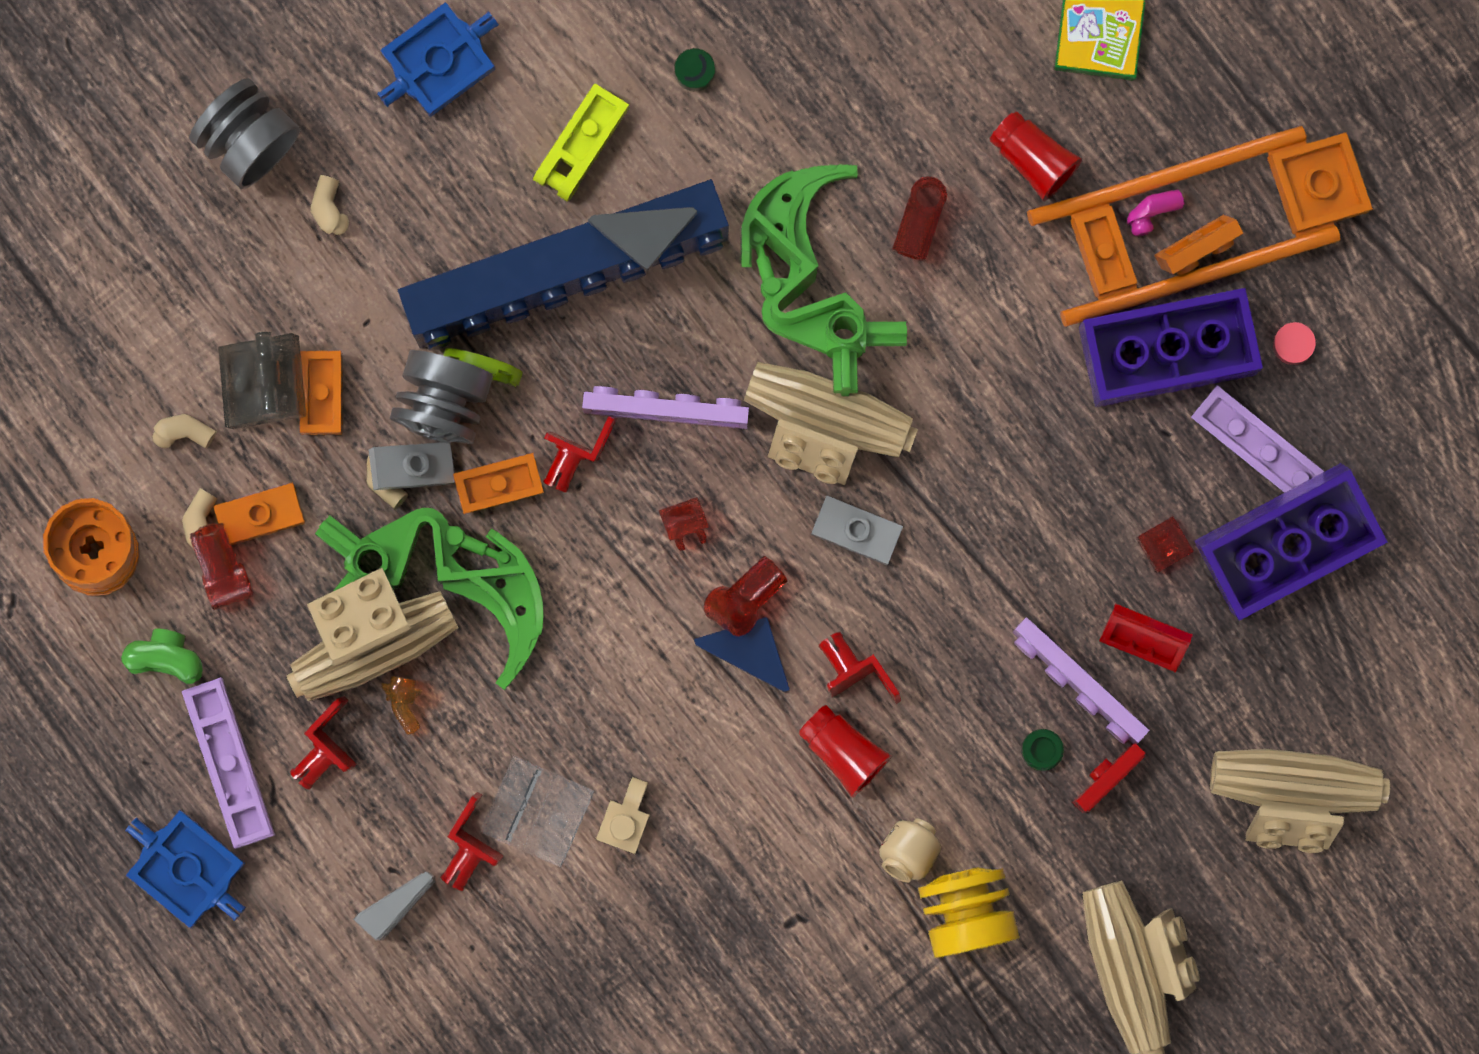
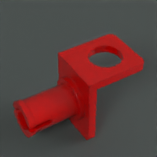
[543,415,618,493]
[818,632,901,704]
[290,696,357,790]
[440,792,504,891]

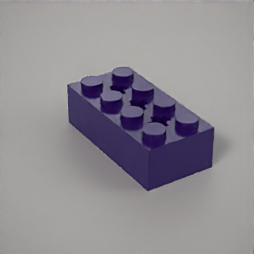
[1079,288,1263,407]
[1194,463,1388,621]

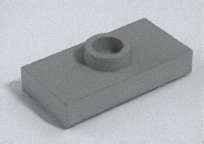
[368,442,455,490]
[811,496,903,565]

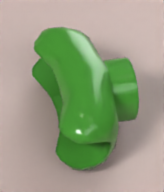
[121,629,203,684]

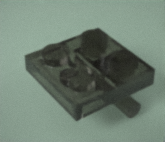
[218,332,306,429]

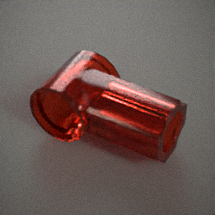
[892,176,947,262]
[190,523,253,610]
[704,556,788,636]

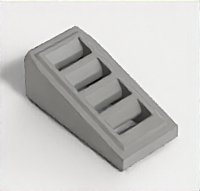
[353,872,436,940]

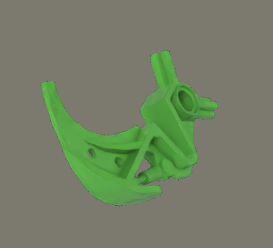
[740,165,907,396]
[315,508,544,690]

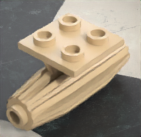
[744,362,918,485]
[286,568,459,702]
[1210,749,1390,853]
[1082,881,1200,1054]

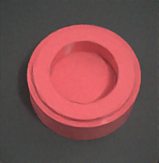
[1273,322,1316,365]

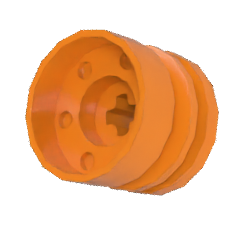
[43,498,139,596]

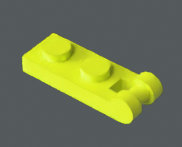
[533,83,629,202]

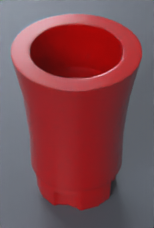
[989,111,1082,201]
[799,705,892,798]

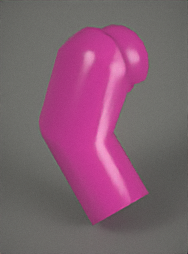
[1127,189,1184,237]

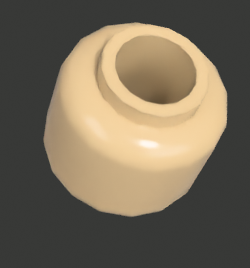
[879,818,941,883]

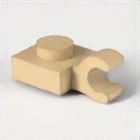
[596,777,650,854]

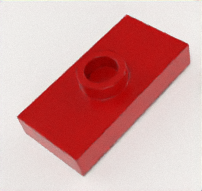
[1099,603,1192,672]
[1072,743,1145,813]

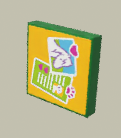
[1054,0,1145,81]

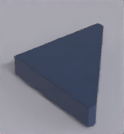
[694,617,790,692]

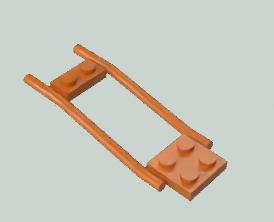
[1027,126,1373,327]

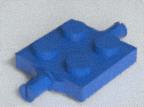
[377,2,499,118]
[125,810,246,928]

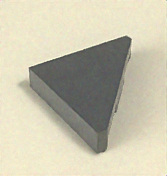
[588,207,697,272]

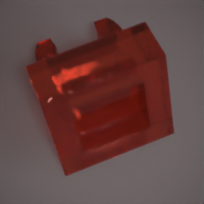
[658,497,709,551]
[1136,516,1194,573]

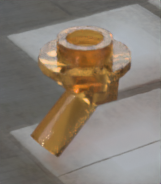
[381,676,422,735]

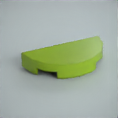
[443,348,523,387]

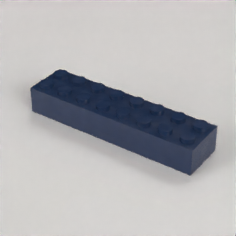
[397,179,729,351]

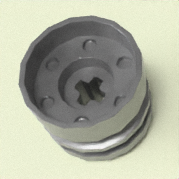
[189,78,300,189]
[390,350,493,444]

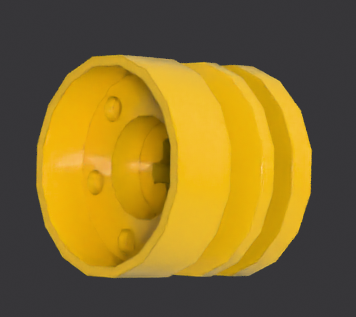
[918,867,1020,958]

